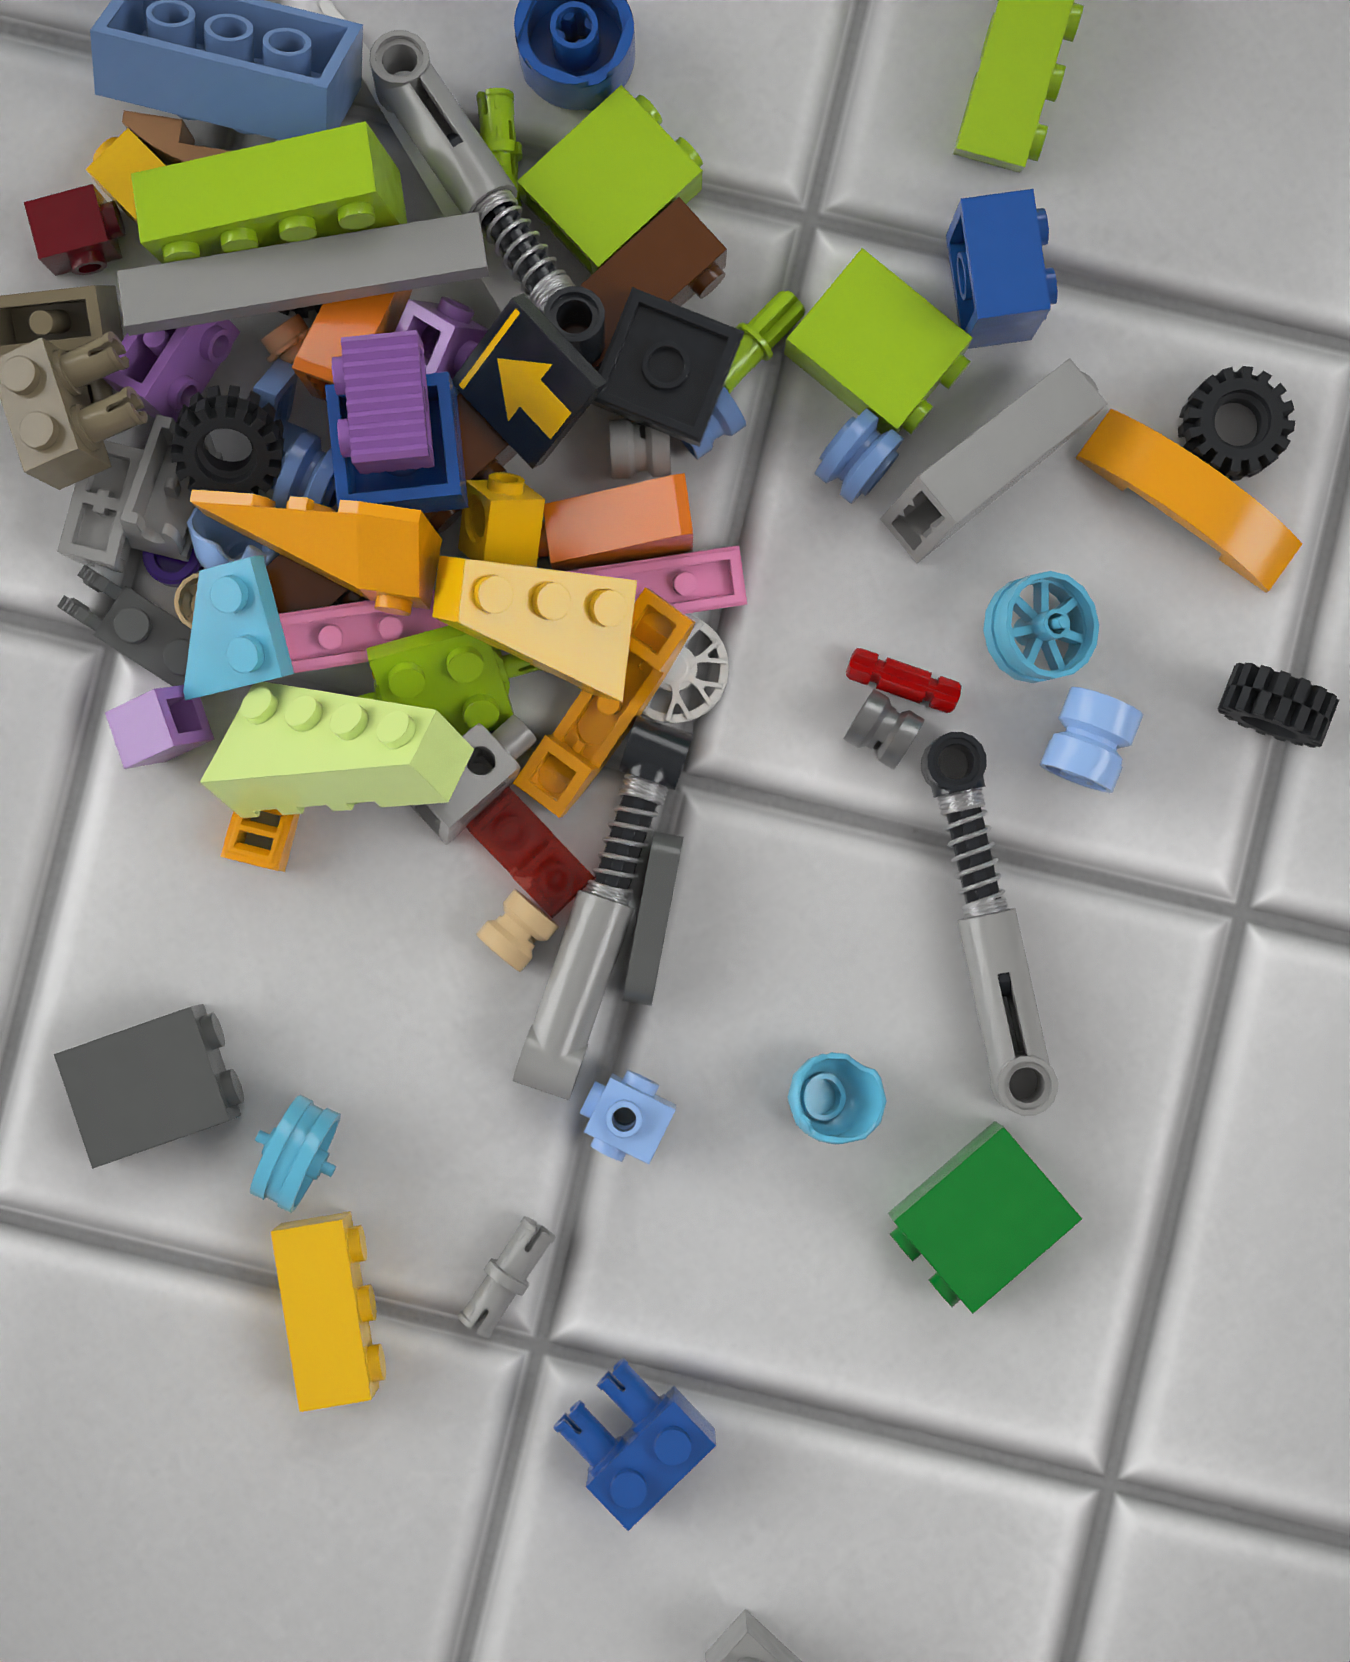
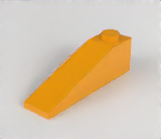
[190,489,442,616]

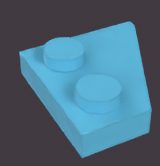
[183,555,295,700]

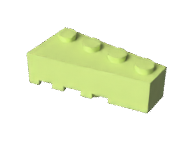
[200,682,474,818]

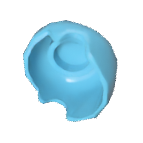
[788,1052,887,1145]

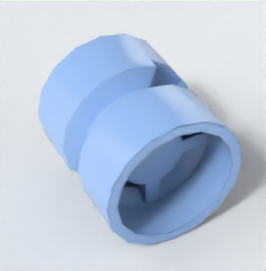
[1040,687,1143,793]

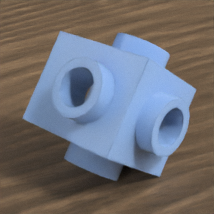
[580,1070,676,1164]

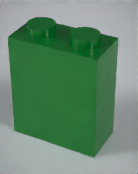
[888,1121,1082,1314]

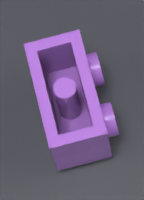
[103,320,240,422]

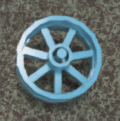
[983,571,1099,683]
[250,1095,341,1213]

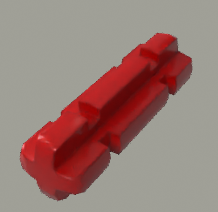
[846,648,962,713]

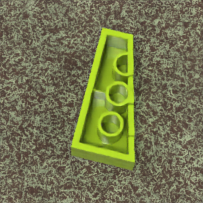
[953,0,1084,173]
[131,121,407,264]

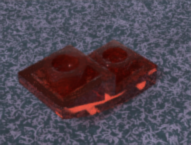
[466,786,595,918]

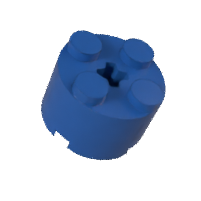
[514,0,635,111]

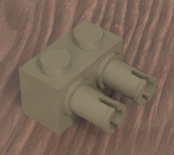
[0,285,124,404]
[0,331,148,490]

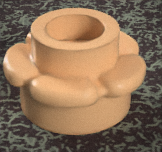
[260,314,311,364]

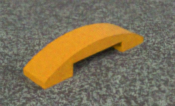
[1075,409,1302,593]
[513,587,696,818]

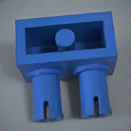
[553,1358,716,1531]

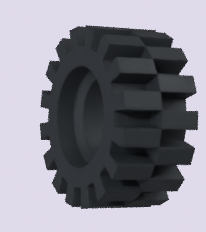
[1178,366,1295,481]
[170,385,285,495]
[1217,662,1339,748]

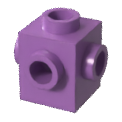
[395,297,488,379]

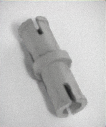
[458,1216,556,1338]

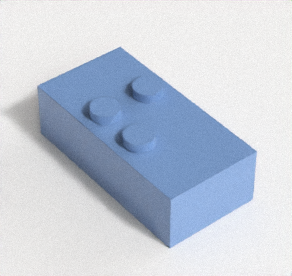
[90,0,363,140]

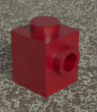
[24,184,125,276]

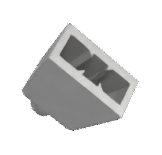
[410,715,537,845]

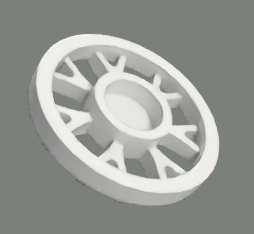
[642,614,729,724]

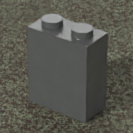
[54,1004,244,1169]

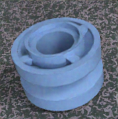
[814,408,904,504]
[272,431,337,508]

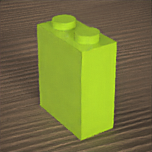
[517,85,703,275]
[784,248,973,434]

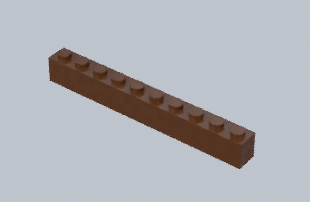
[266,197,727,613]

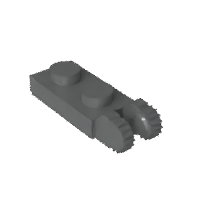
[57,564,191,686]

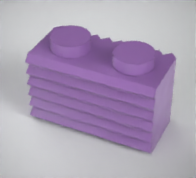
[332,330,435,474]

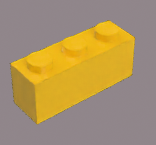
[271,1211,386,1412]

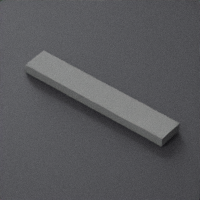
[117,212,489,336]

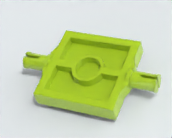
[356,625,542,736]

